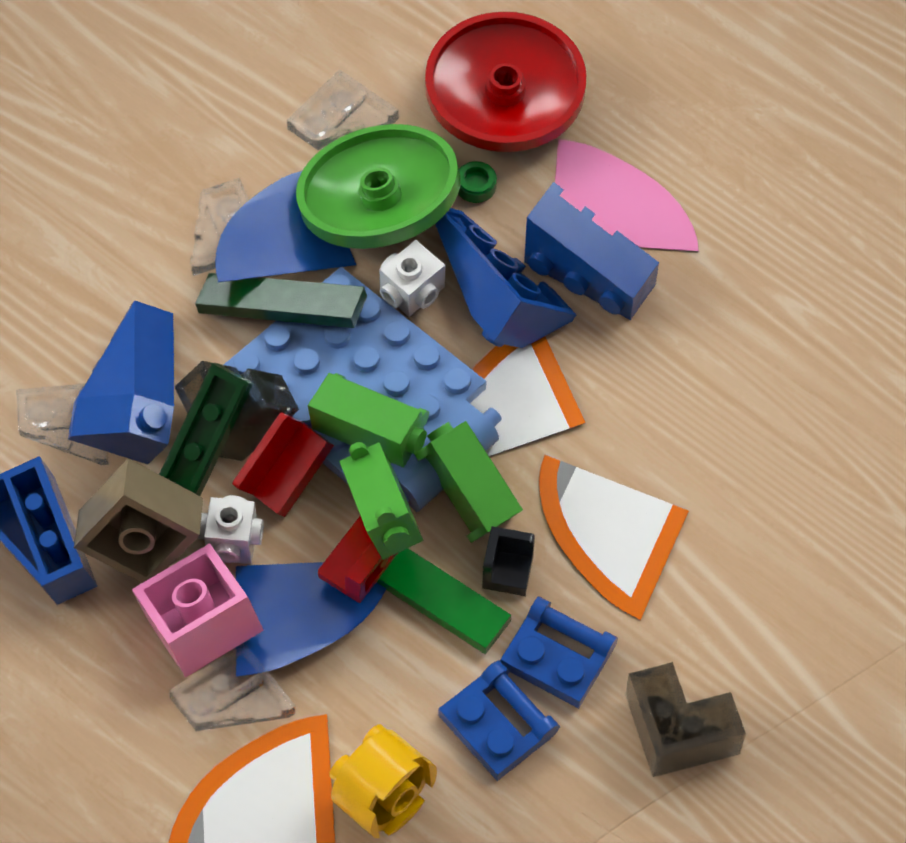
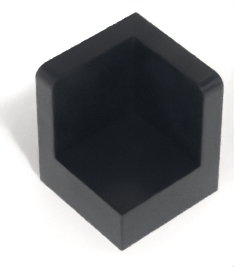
[482,526,535,597]

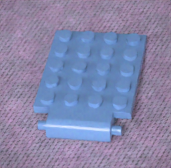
[222,267,502,512]

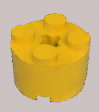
[329,724,437,838]

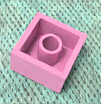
[132,543,264,678]

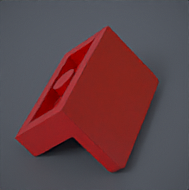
[232,412,334,517]
[318,516,398,603]

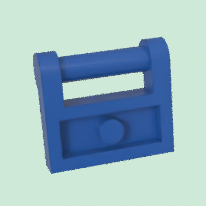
[500,596,618,709]
[438,660,560,781]

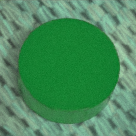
[458,161,497,203]

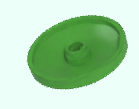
[296,124,461,249]

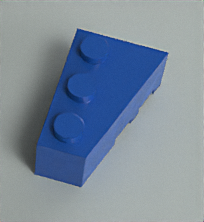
[524,182,659,320]
[0,456,98,605]

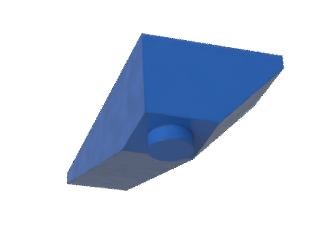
[435,208,576,348]
[68,301,174,464]

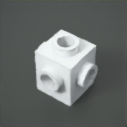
[379,240,445,317]
[198,495,264,564]

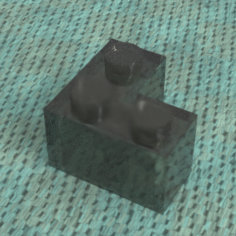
[175,361,299,461]
[625,662,746,777]

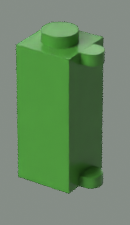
[307,373,429,468]
[414,421,523,543]
[339,442,424,560]

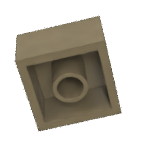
[74,458,203,583]

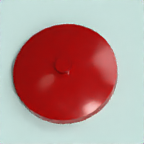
[425,11,587,152]

